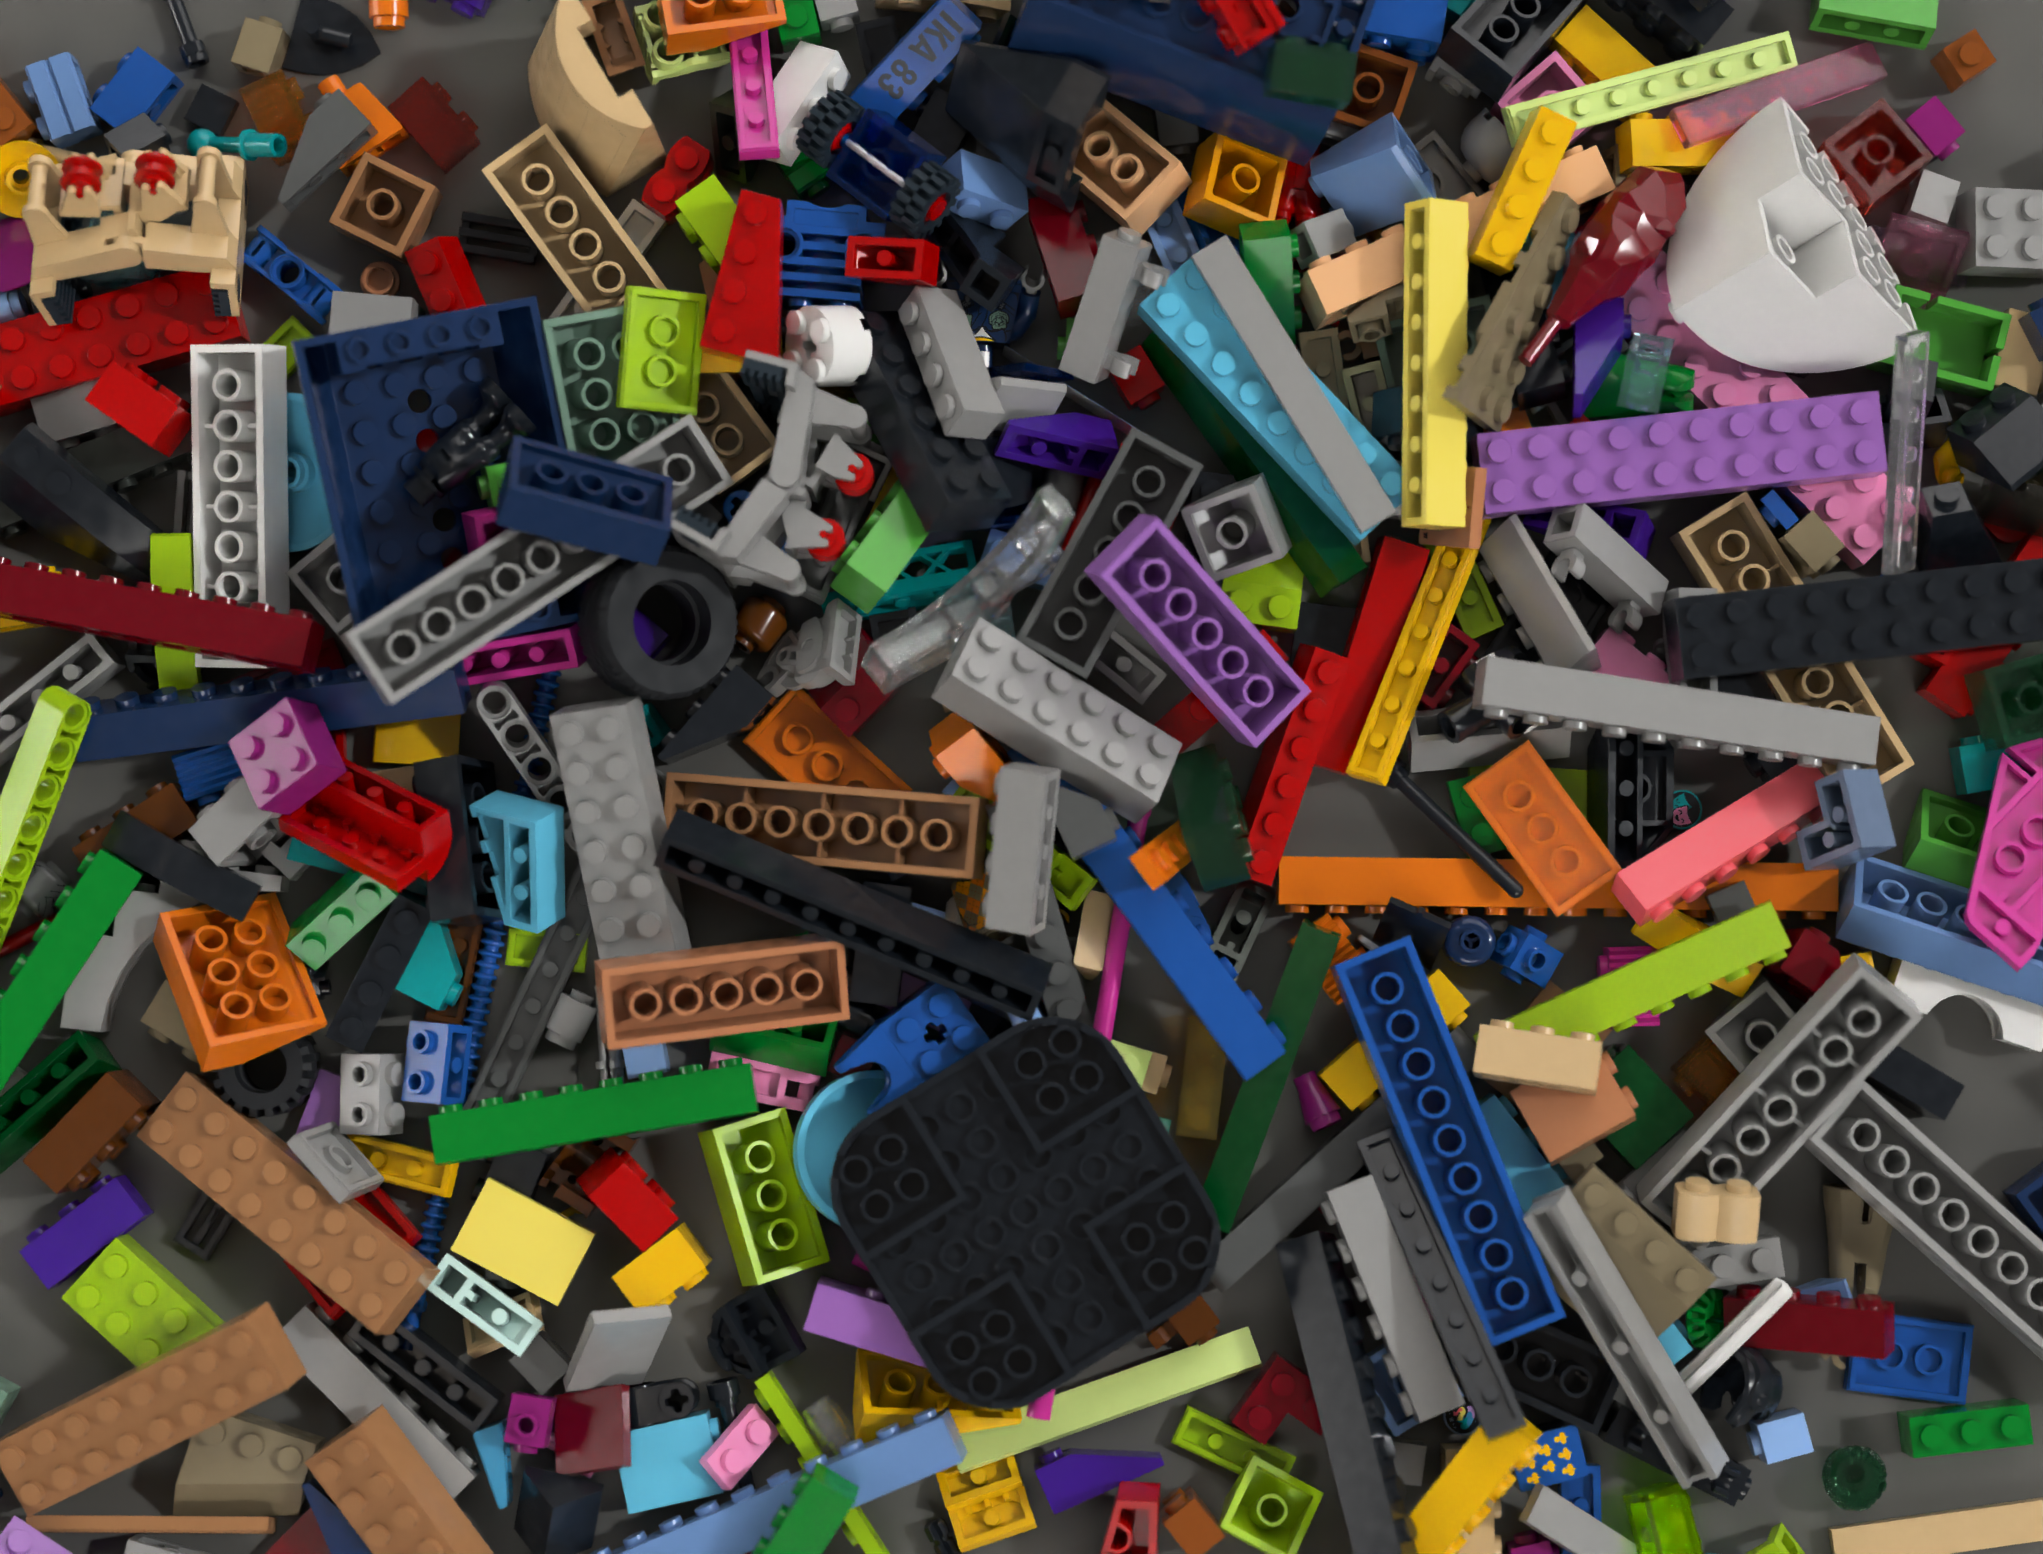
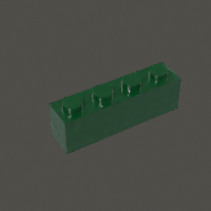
[0,1030,122,1174]

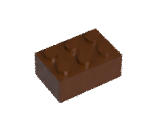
[22,1069,161,1194]

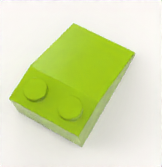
[1221,552,1304,634]

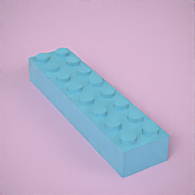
[1137,250,1402,546]

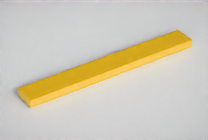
[1346,519,1492,787]

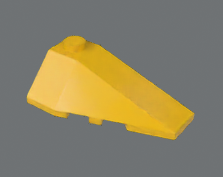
[852,1348,1022,1443]

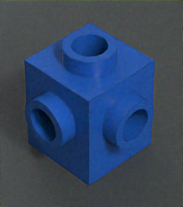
[1490,925,1564,989]

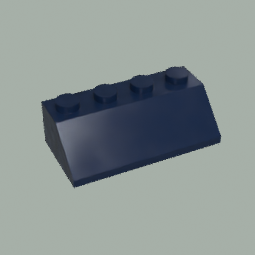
[495,435,673,566]

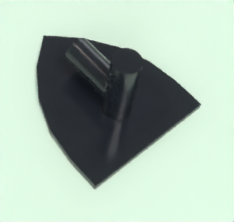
[283,0,381,76]

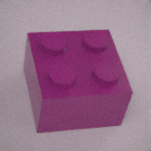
[228,697,347,815]

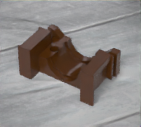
[538,1135,641,1219]

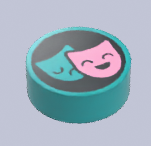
[1673,790,1702,830]

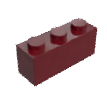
[1027,196,1098,320]

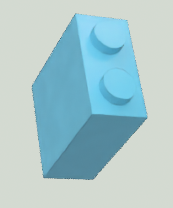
[619,1408,725,1514]

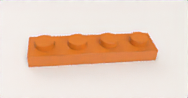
[1129,819,1203,891]

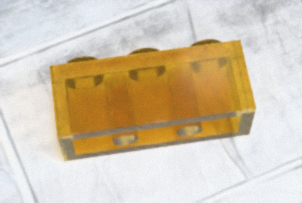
[1174,1014,1226,1140]

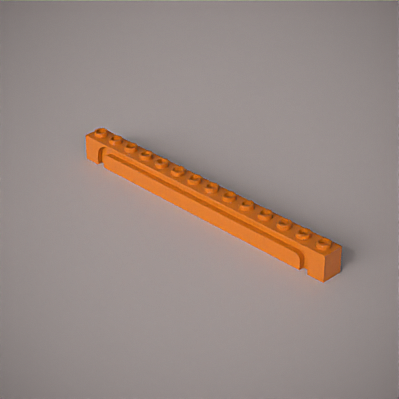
[1276,856,1839,920]

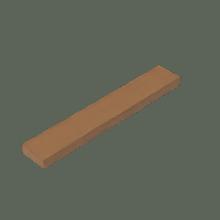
[26,1515,277,1534]

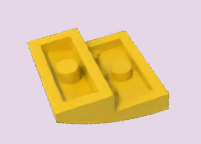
[372,714,461,765]
[935,1455,1038,1553]

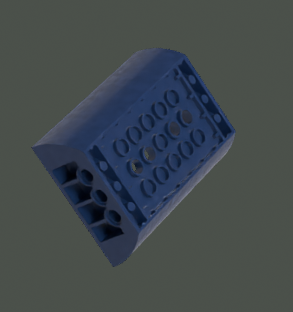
[1007,0,1376,166]
[292,296,592,639]

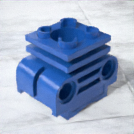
[782,200,886,311]

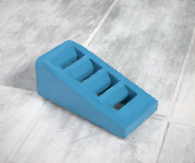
[472,1418,513,1509]

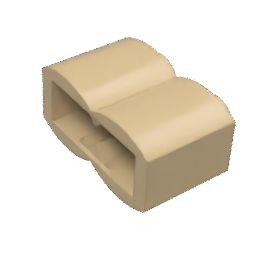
[1671,1177,1761,1244]

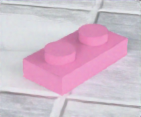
[698,1403,779,1490]

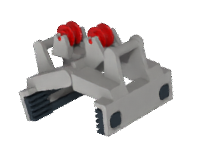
[671,350,875,597]

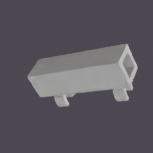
[1059,227,1171,384]
[1543,503,1669,634]

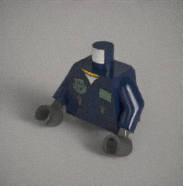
[934,260,1047,370]

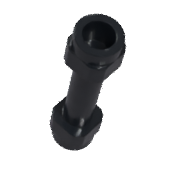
[163,0,210,69]

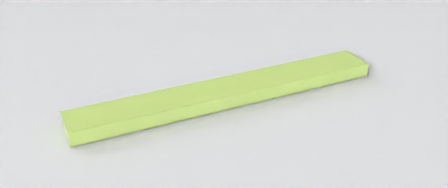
[1501,31,1799,148]
[957,1326,1262,1474]

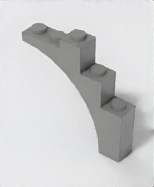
[60,839,290,1032]

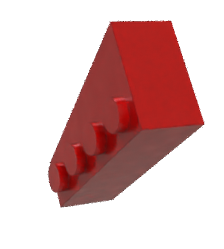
[699,189,784,363]
[1099,1481,1161,1554]

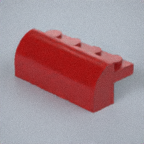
[278,757,452,893]

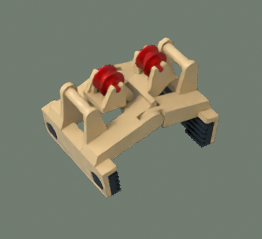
[22,146,249,326]

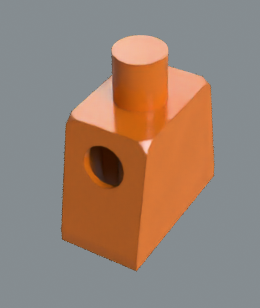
[318,74,410,178]

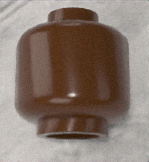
[735,594,787,654]

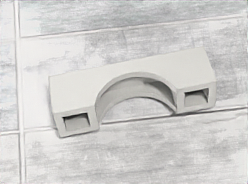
[1886,957,2043,1052]

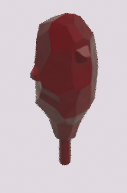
[1518,166,1686,367]

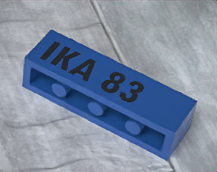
[848,0,983,144]

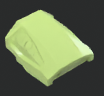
[633,0,730,85]

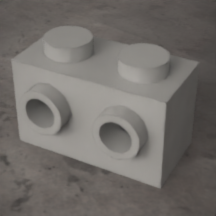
[339,1052,405,1135]

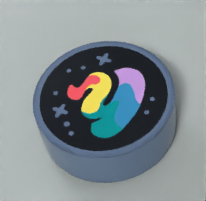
[1442,1393,1480,1435]

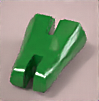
[1583,353,1695,421]

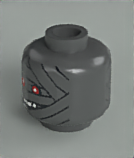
[17,860,73,919]

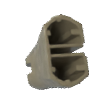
[1823,1183,1893,1295]

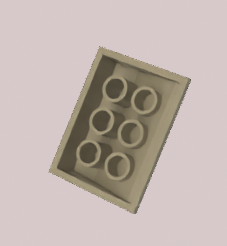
[1534,1162,1717,1337]

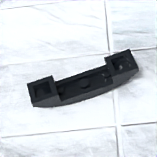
[101,810,263,922]

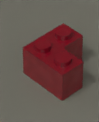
[1229,1350,1323,1446]

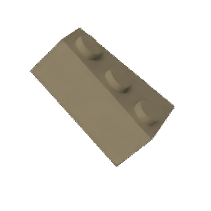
[172,1411,326,1516]

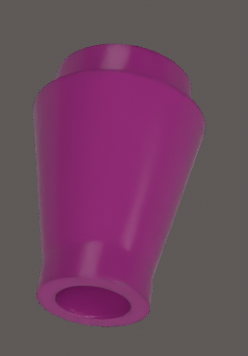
[1293,1070,1342,1133]

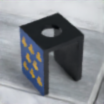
[1511,1419,1589,1493]

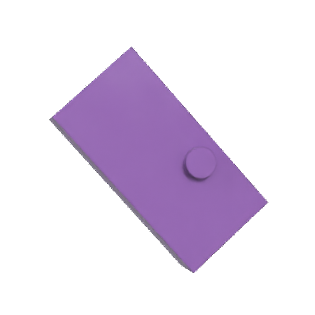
[803,1276,926,1368]

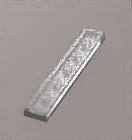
[1881,330,1930,575]

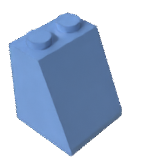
[1308,111,1437,237]

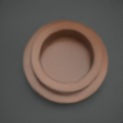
[360,261,400,296]

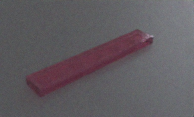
[1668,41,1888,149]

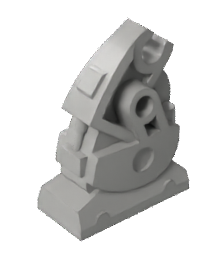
[757,598,862,698]

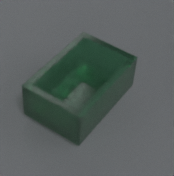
[1171,743,1255,892]

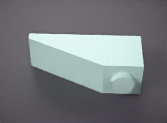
[427,1253,544,1357]

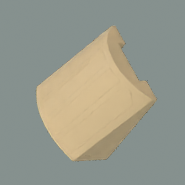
[528,0,667,197]

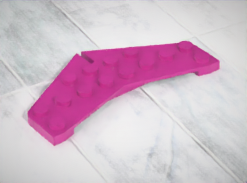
[1963,737,2043,972]

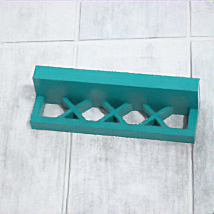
[822,539,982,621]

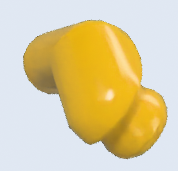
[1933,438,1964,485]

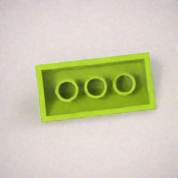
[697,1107,831,1286]

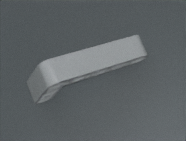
[477,680,666,851]

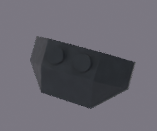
[1587,728,1674,869]

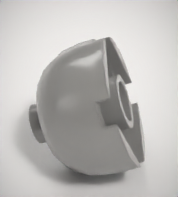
[1460,108,1514,184]

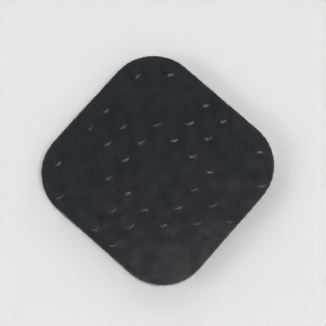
[830,1017,1221,1410]

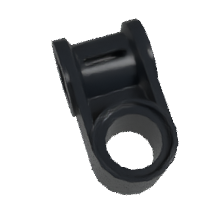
[629,1377,700,1429]

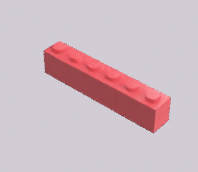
[1611,765,1825,927]

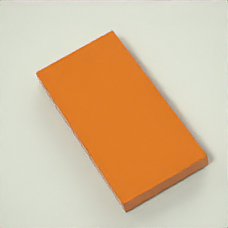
[742,689,913,792]
[1462,740,1623,917]

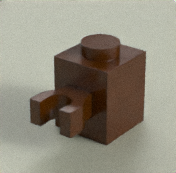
[1146,1294,1221,1350]

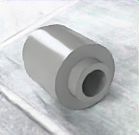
[545,988,598,1051]

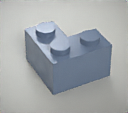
[1796,769,1896,871]

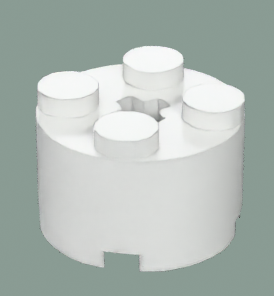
[782,305,872,387]

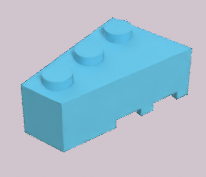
[469,790,566,934]

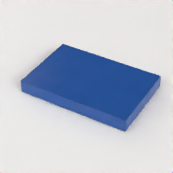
[1843,1314,1974,1405]

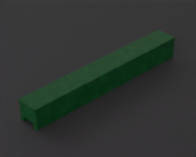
[1141,331,1367,598]
[1203,918,1341,1234]

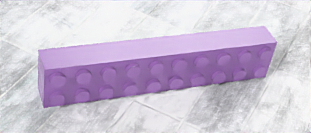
[1470,391,1888,519]

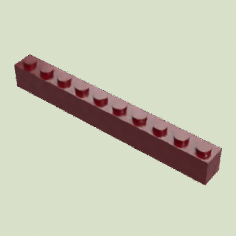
[0,557,325,675]

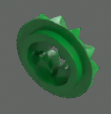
[1686,1288,1724,1350]

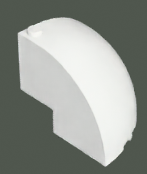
[1666,96,1921,373]

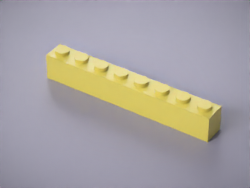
[1401,197,1469,530]

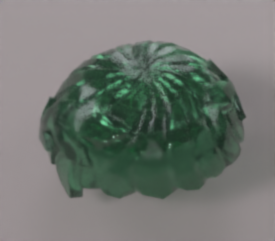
[1822,1445,1887,1511]

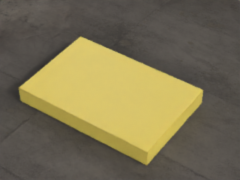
[450,1177,597,1306]

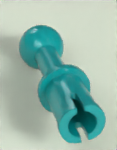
[186,128,287,161]

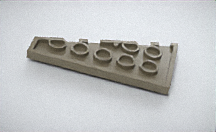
[1442,190,1580,432]

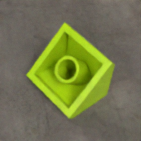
[1219,1455,1324,1554]

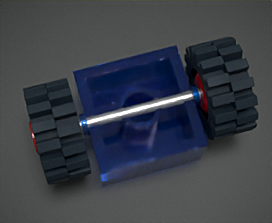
[796,90,961,239]

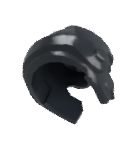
[1700,1346,1783,1428]

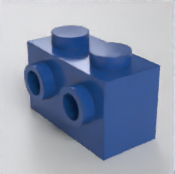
[401,1021,473,1107]

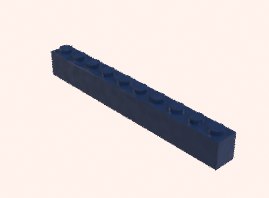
[76,659,472,762]

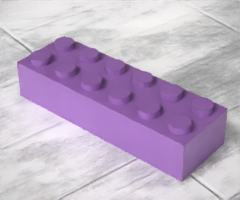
[1084,514,1311,748]

